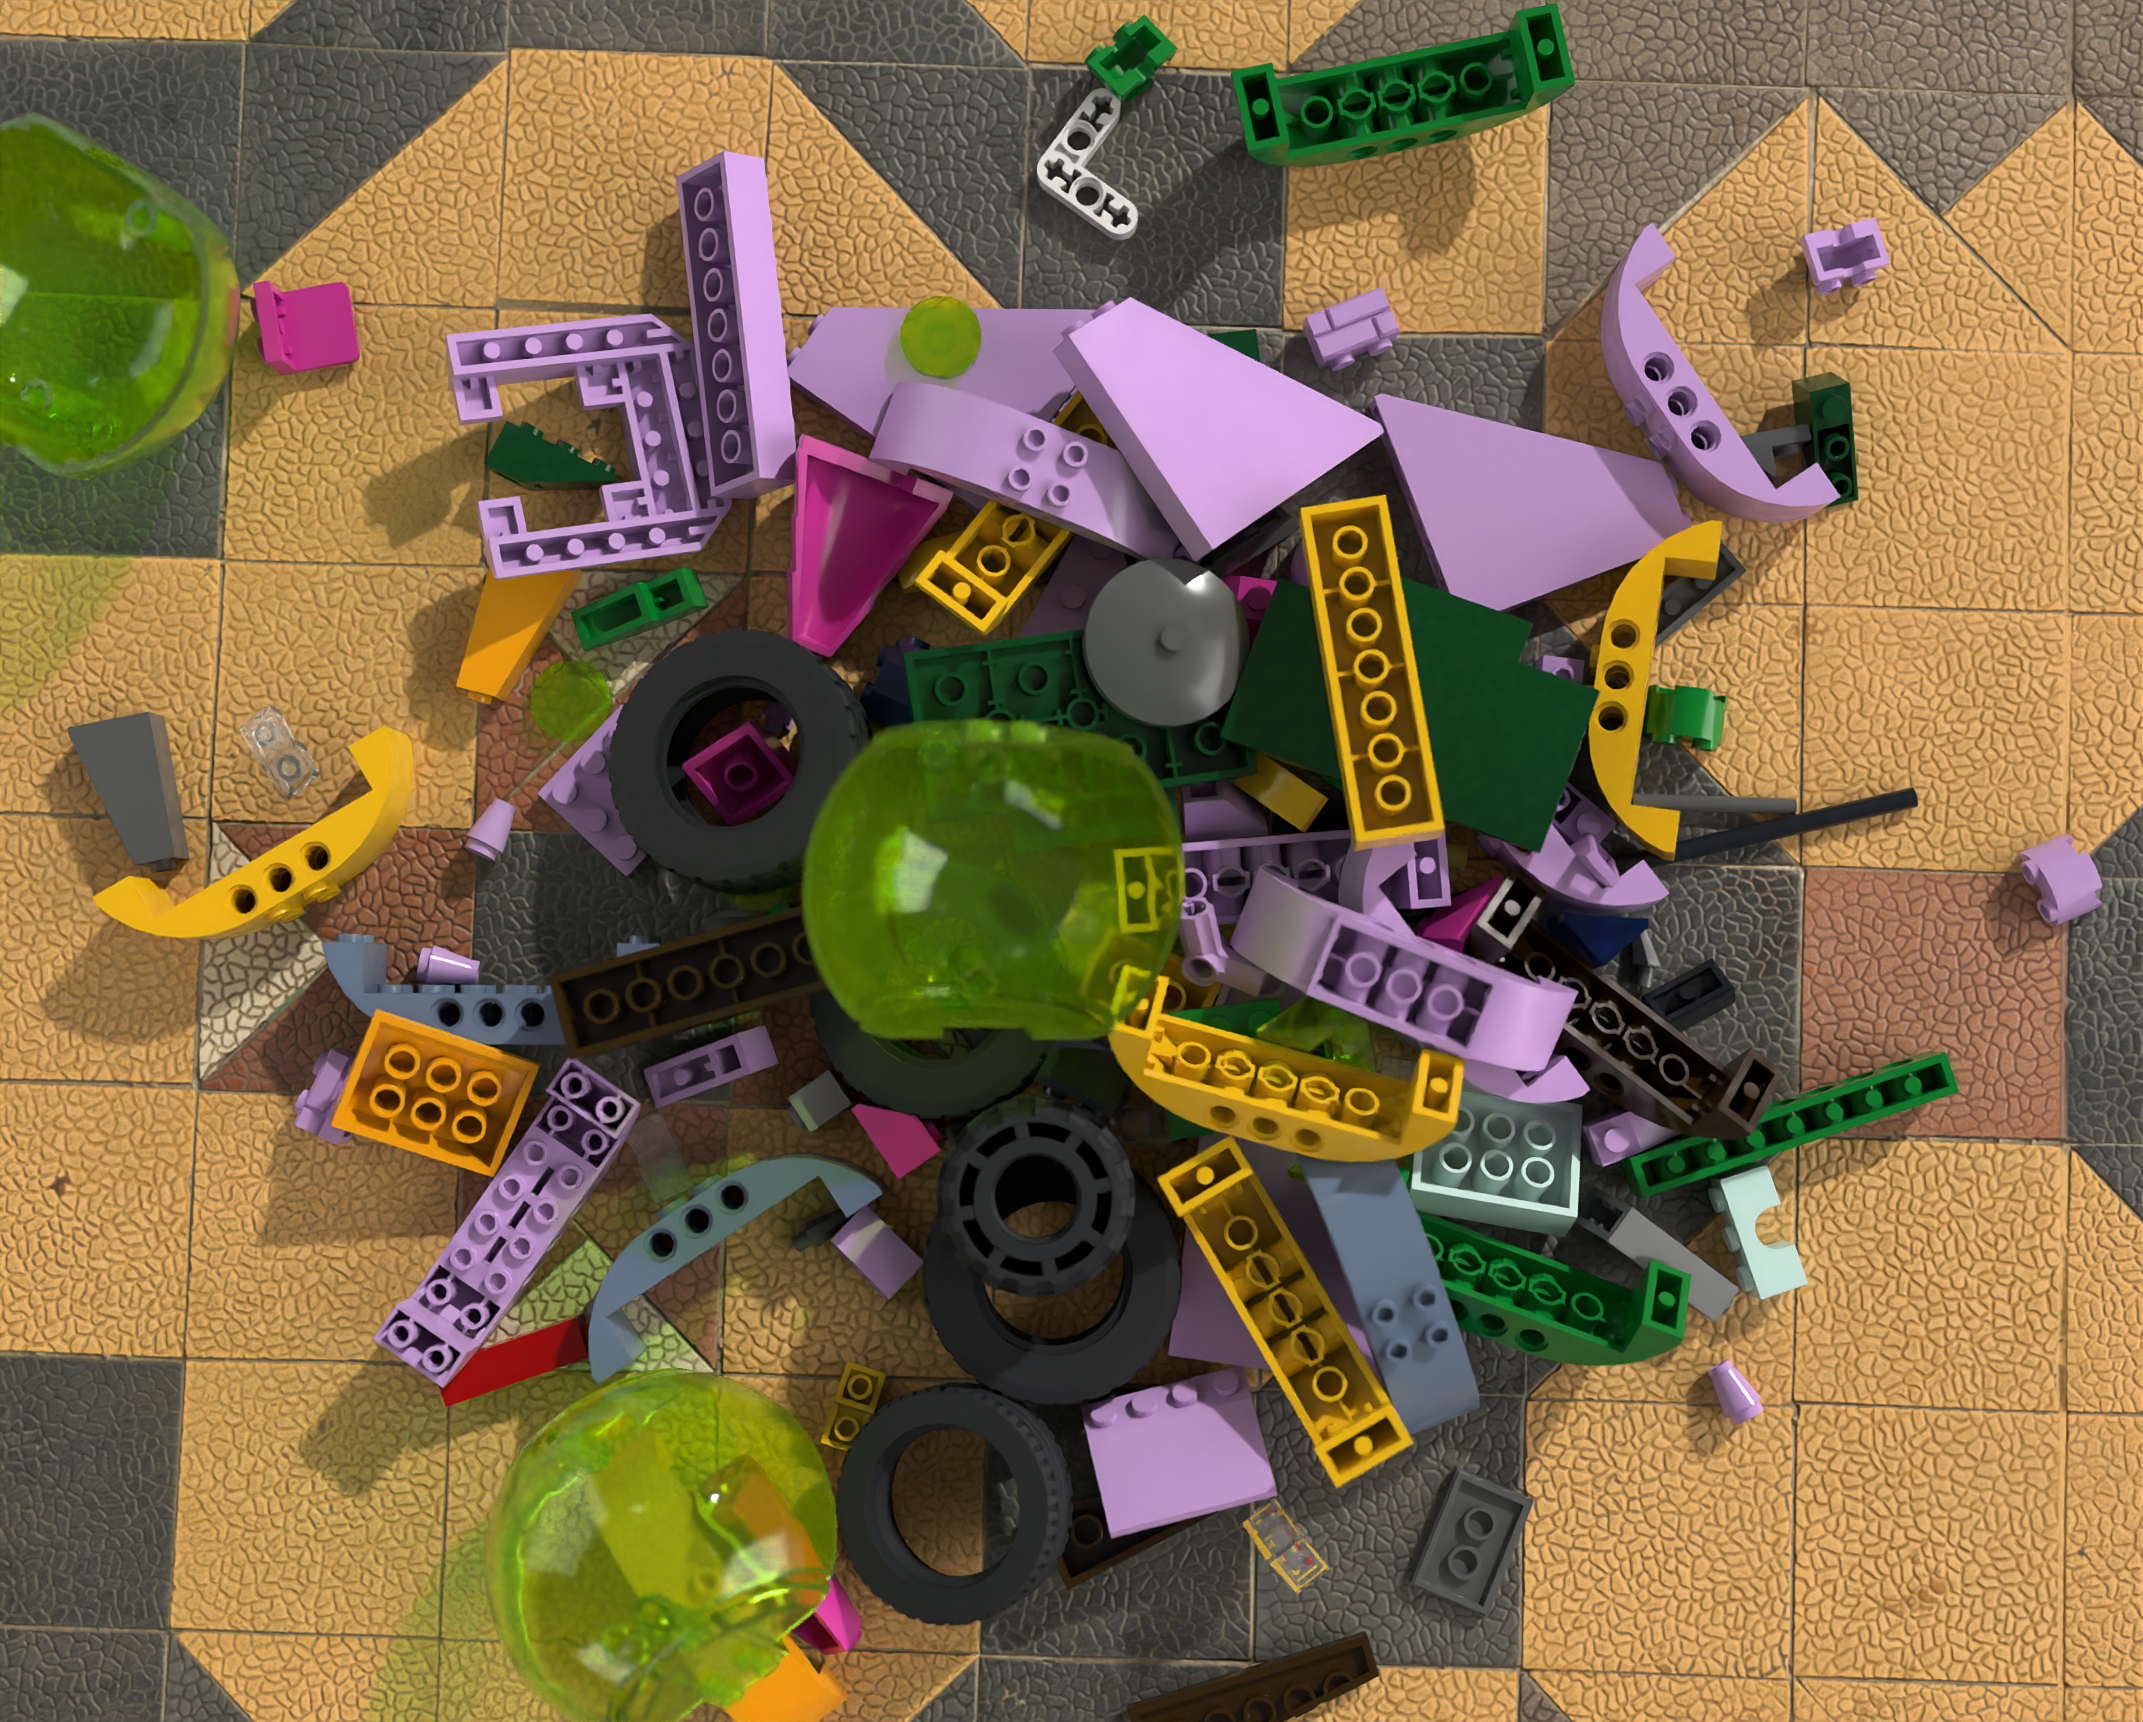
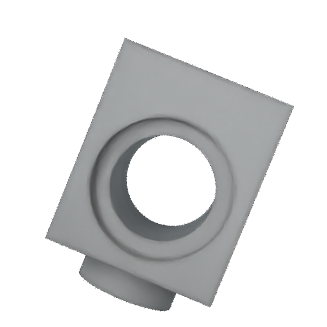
[787,1069,855,1132]

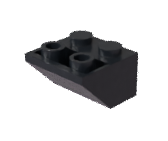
[1034,1024,1135,1118]

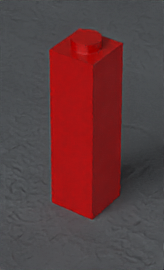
[438,1312,590,1407]

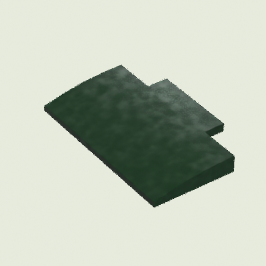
[1220,576,1600,854]
[902,629,1258,854]

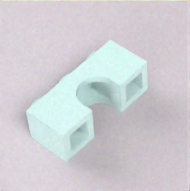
[1708,1162,1808,1300]

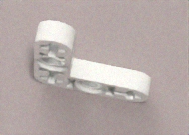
[1037,88,1138,240]

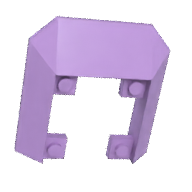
[445,313,732,580]

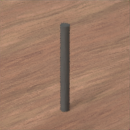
[1631,794,1797,815]

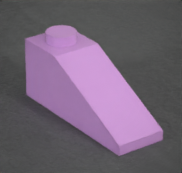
[643,1025,779,1108]
[1581,1108,1681,1167]

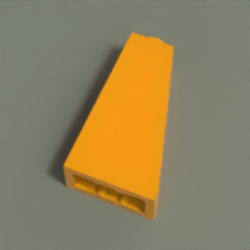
[456,566,582,705]

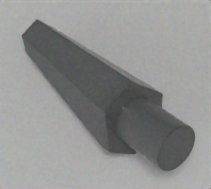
[1631,922,1663,988]
[791,1208,854,1252]

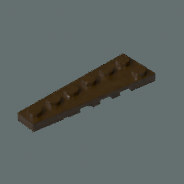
[1127,1631,1380,1722]

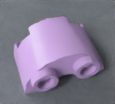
[1800,217,1890,296]
[2019,834,2103,928]

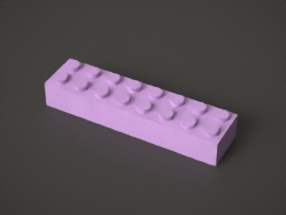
[676,151,796,500]

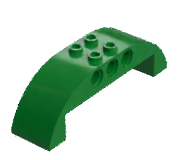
[1231,3,1575,167]
[1397,1166,1691,1366]

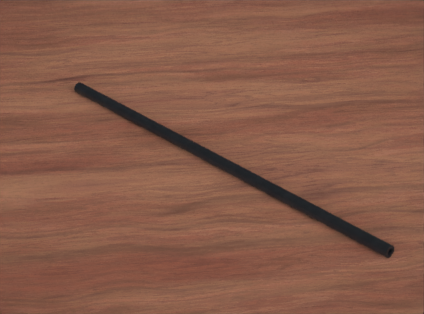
[1229,787,1918,950]

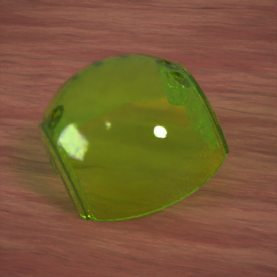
[0,112,241,480]
[802,719,1185,1040]
[484,1368,837,1722]

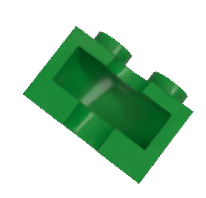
[1084,15,1178,103]
[1641,685,1727,752]

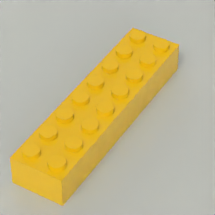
[1299,495,1444,851]

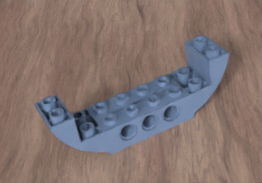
[322,934,662,1045]

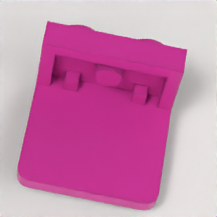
[250,280,360,376]

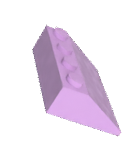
[1081,1366,1278,1538]

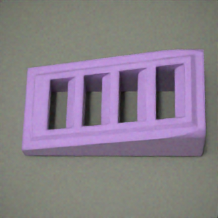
[1570,833,1620,888]

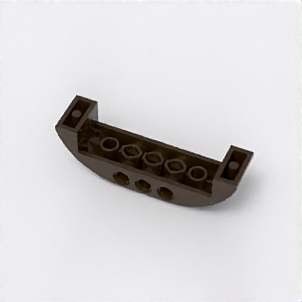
[1470,867,1785,1139]

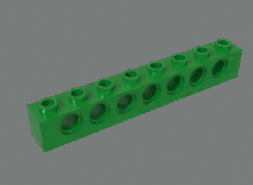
[1620,1051,1960,1198]

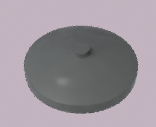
[1082,558,1250,728]

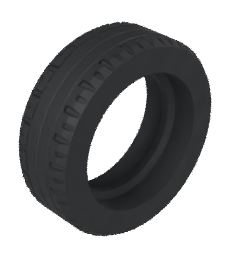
[836,1382,1073,1626]

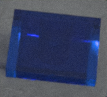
[1548,913,1649,968]

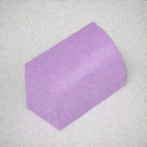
[828,1205,923,1301]

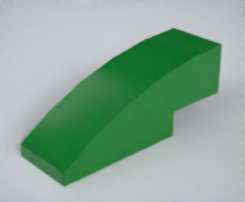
[570,567,709,651]

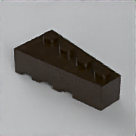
[1056,1493,1218,1590]

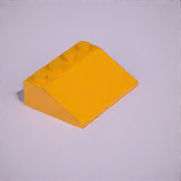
[330,1009,540,1178]

